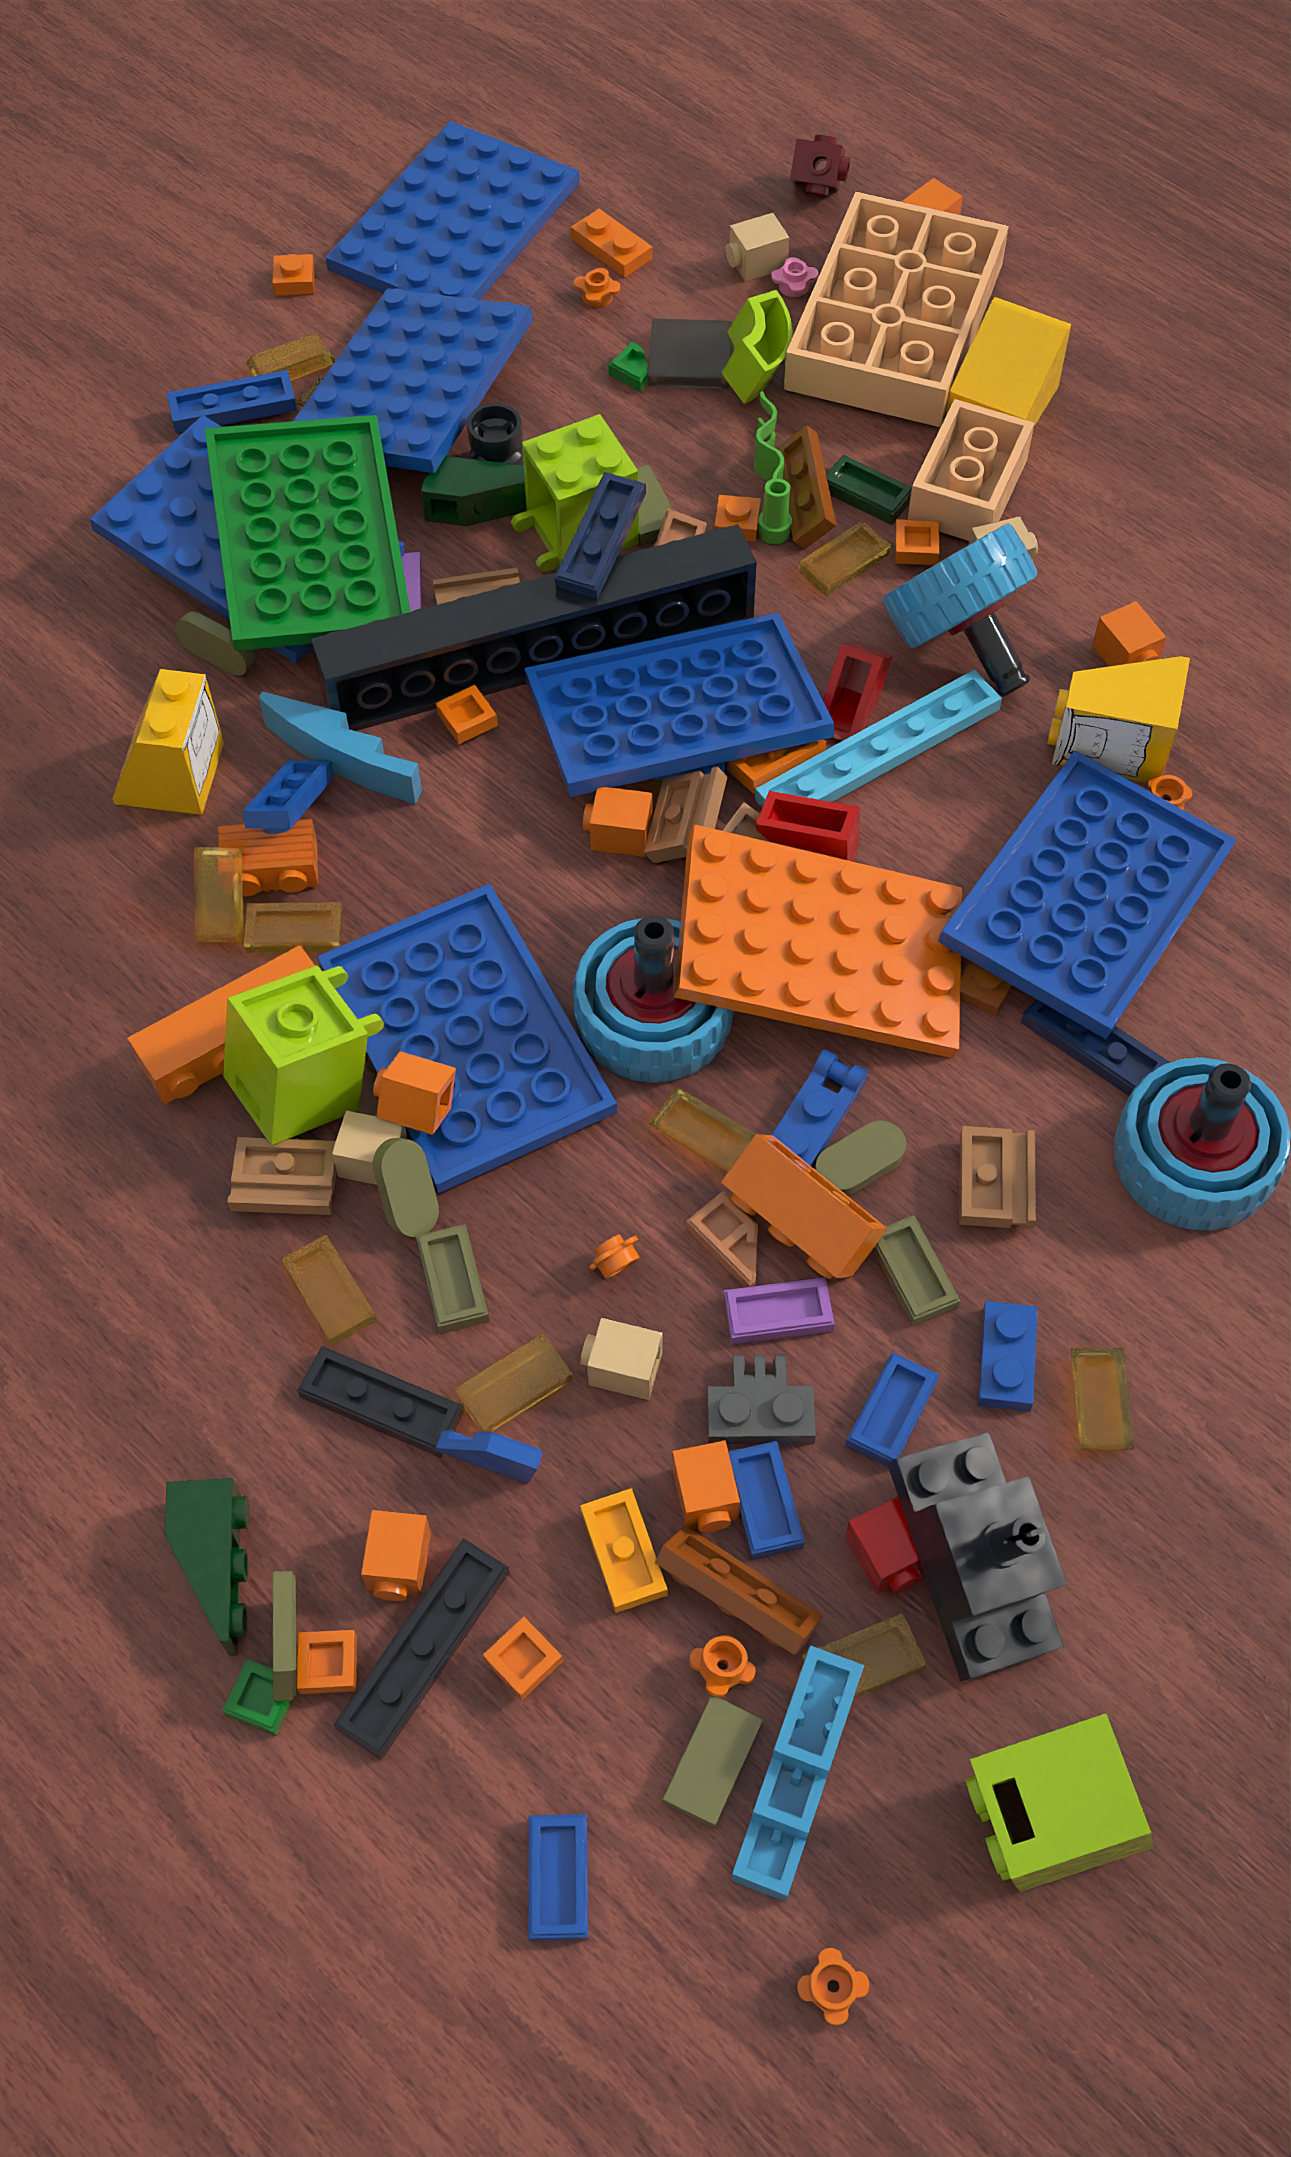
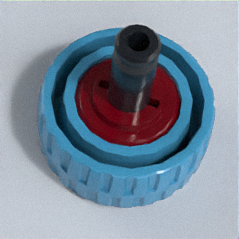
[883,523,1037,697]
[573,916,734,1083]
[1113,1057,1291,1231]

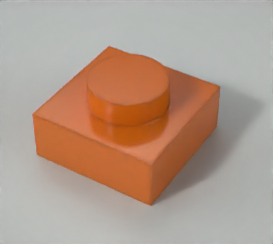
[273,254,315,296]
[714,495,761,542]
[895,519,939,565]
[436,685,498,744]
[483,1616,563,1701]
[297,1630,357,1694]

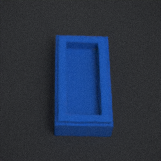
[845,1352,940,1467]
[728,1441,805,1560]
[528,1814,588,1941]

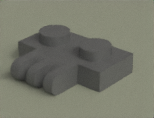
[707,1354,816,1444]

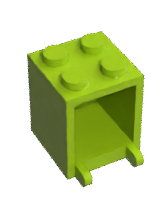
[511,414,639,572]
[223,965,384,1146]
[965,1713,1154,1892]

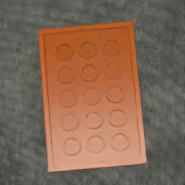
[674,824,962,1058]

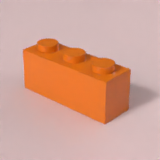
[721,1134,888,1279]

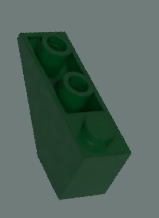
[421,456,527,527]
[164,1478,250,1656]

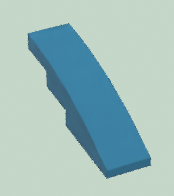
[259,691,422,805]
[731,1645,864,1902]

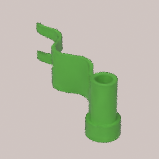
[754,391,792,544]

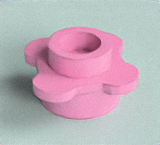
[771,257,819,297]

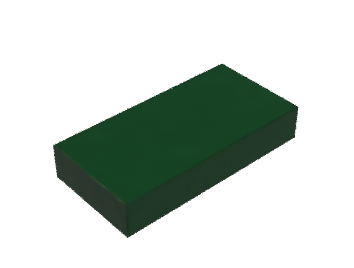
[826,455,912,525]

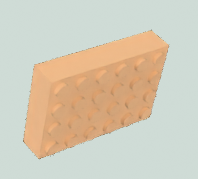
[784,192,1009,427]

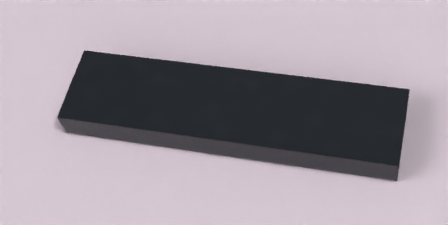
[333,1538,510,1760]

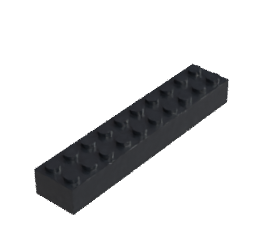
[311,524,757,731]

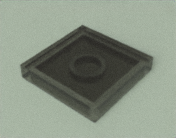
[648,318,732,389]

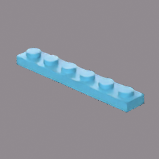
[755,669,1002,807]

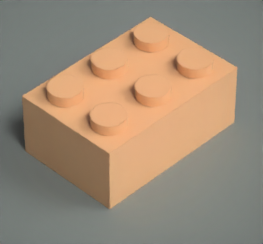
[908,399,1035,541]

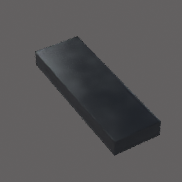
[297,1346,464,1458]

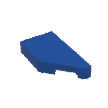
[435,1430,543,1484]

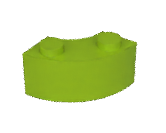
[721,290,793,404]

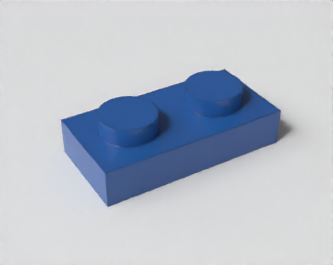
[977,1301,1038,1411]

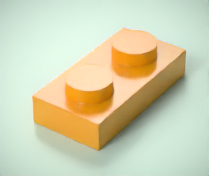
[580,1488,668,1613]

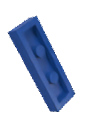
[166,370,297,434]
[243,760,334,834]

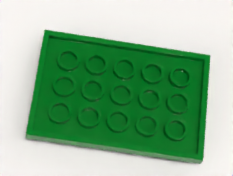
[205,415,411,651]

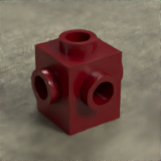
[790,135,850,196]

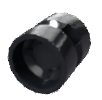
[467,403,523,466]

